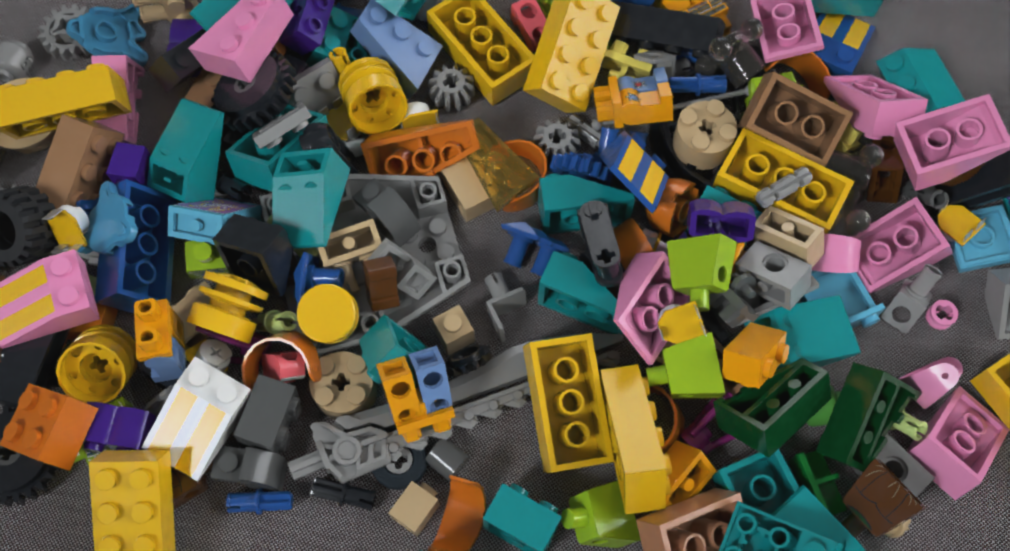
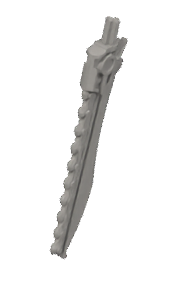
[287,333,624,484]

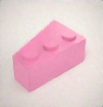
[91,55,145,145]

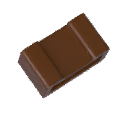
[363,256,400,312]

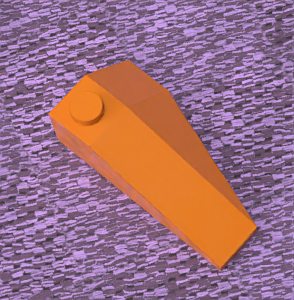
[360,119,480,176]

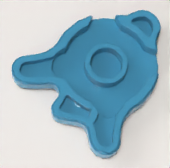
[66,4,149,66]
[78,181,138,256]

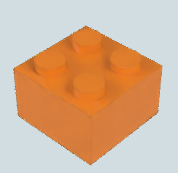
[0,383,99,471]

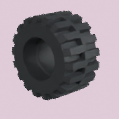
[0,185,58,268]

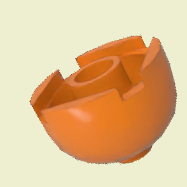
[646,178,699,239]

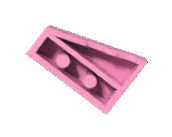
[188,0,294,83]

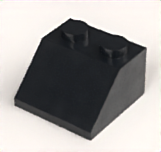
[212,214,293,297]

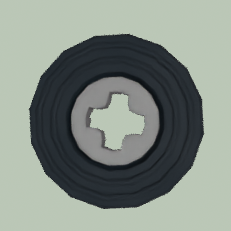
[372,447,427,490]

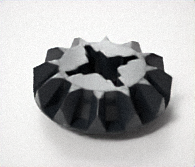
[445,344,492,376]

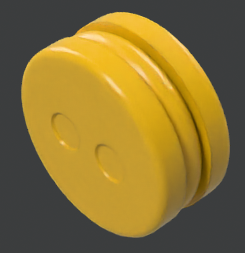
[297,284,359,344]

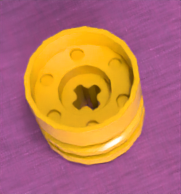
[338,57,408,134]
[186,270,269,344]
[56,324,138,403]

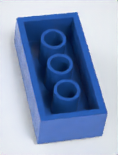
[95,179,177,313]

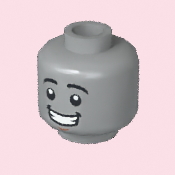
[0,39,34,82]

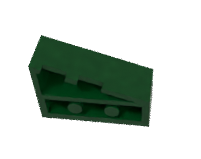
[713,358,832,458]
[816,362,922,472]

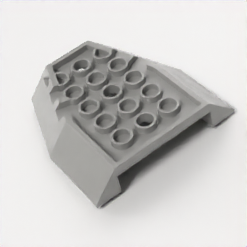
[259,174,471,356]

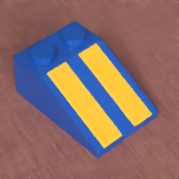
[813,13,876,76]
[599,131,669,213]

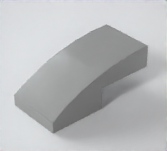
[367,238,437,300]

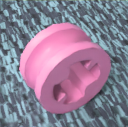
[926,300,959,330]

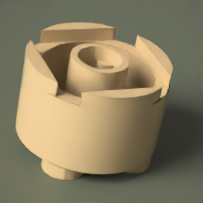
[672,99,737,170]
[309,351,377,420]

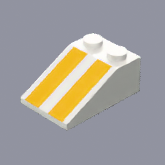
[141,357,251,482]

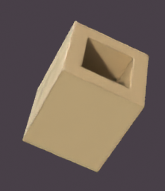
[432,305,475,356]
[388,481,440,537]

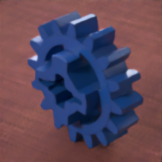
[549,152,613,187]

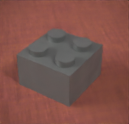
[234,374,303,454]

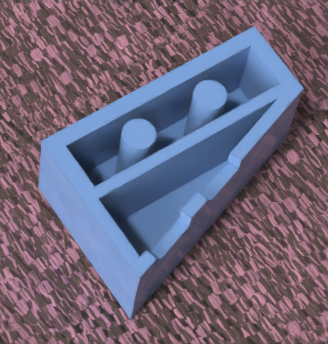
[350,0,443,100]

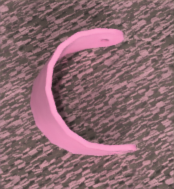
[812,234,862,273]
[898,357,963,410]

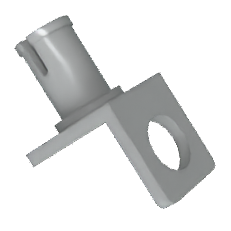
[634,50,691,80]
[881,264,943,333]
[484,272,527,343]

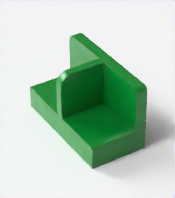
[788,451,847,515]

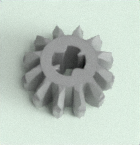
[428,63,475,113]
[532,118,581,162]

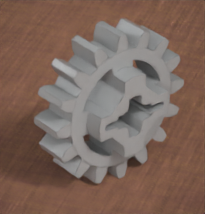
[38,4,90,61]

